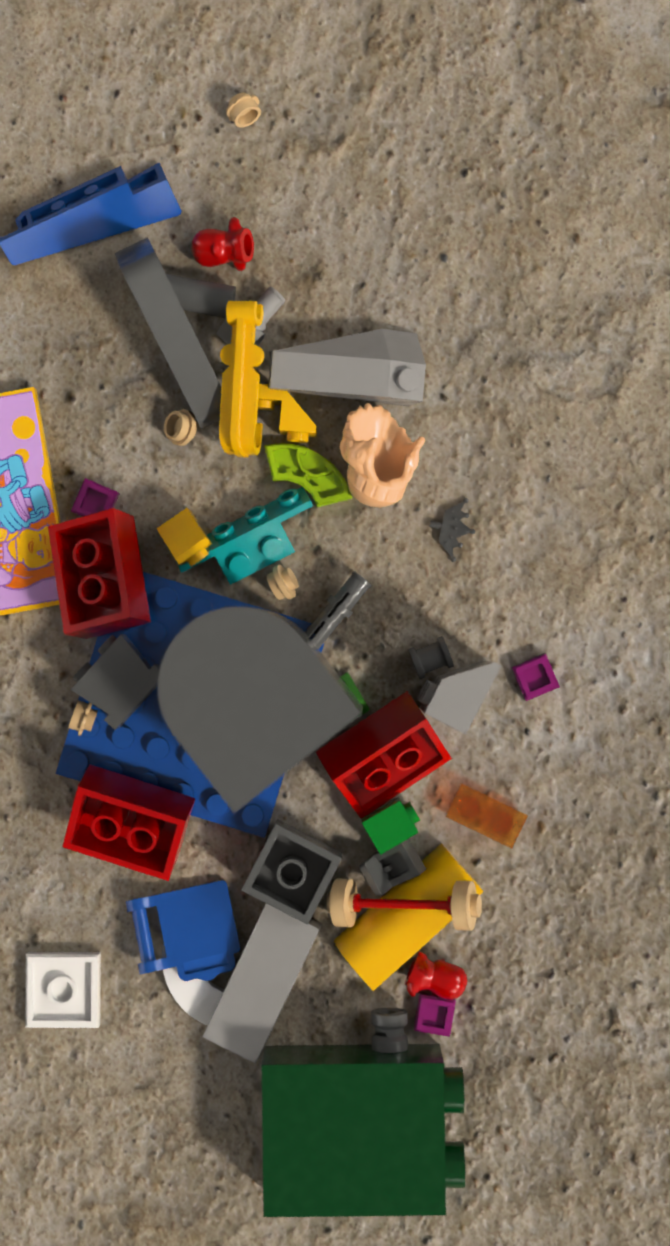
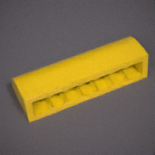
[334,843,483,991]

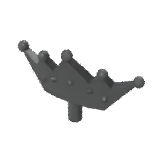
[430,498,475,562]

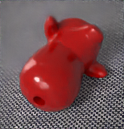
[191,217,254,271]
[404,951,468,1000]

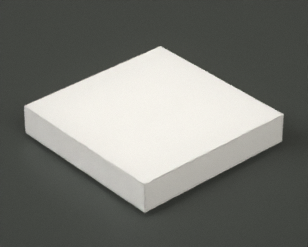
[25,952,101,1028]

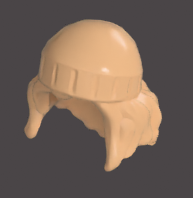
[339,403,425,508]

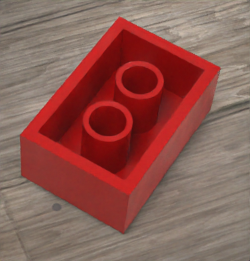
[48,508,151,639]
[62,764,196,881]

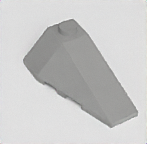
[268,329,426,406]

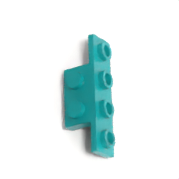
[177,487,313,585]

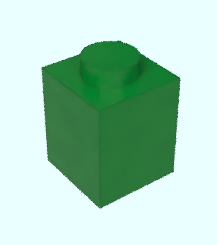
[361,797,420,855]

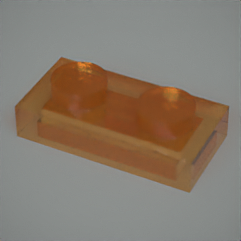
[445,783,528,849]

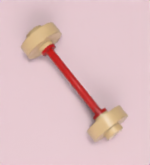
[327,878,482,931]

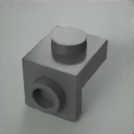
[360,839,426,897]

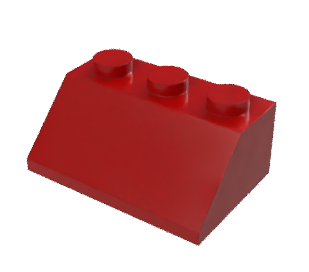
[316,691,452,819]

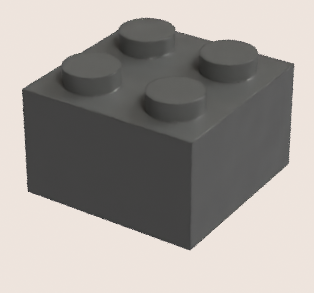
[241,819,342,925]

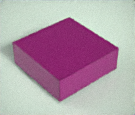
[71,478,120,517]
[511,653,560,701]
[413,992,456,1037]

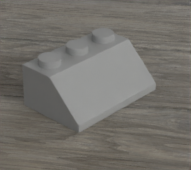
[417,660,501,735]

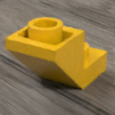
[258,384,317,443]
[156,508,212,567]

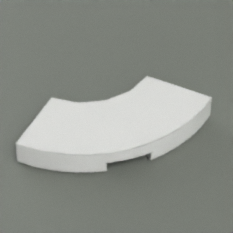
[162,942,224,1026]

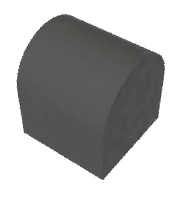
[158,606,363,813]

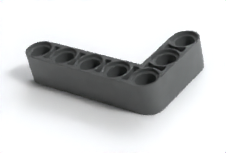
[115,237,222,429]

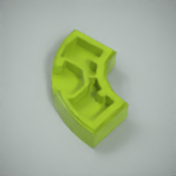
[264,443,353,508]

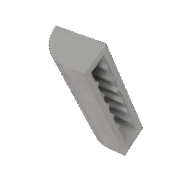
[203,904,322,1064]

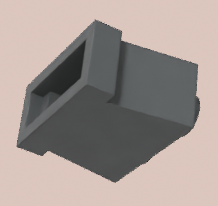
[71,634,160,730]

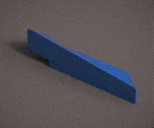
[0,162,181,265]

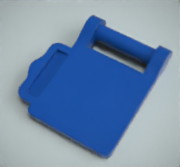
[125,880,240,981]

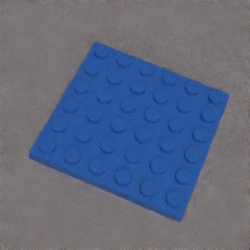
[55,572,324,838]

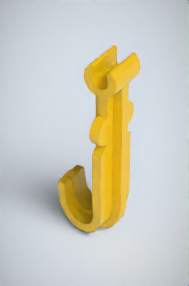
[219,301,264,458]

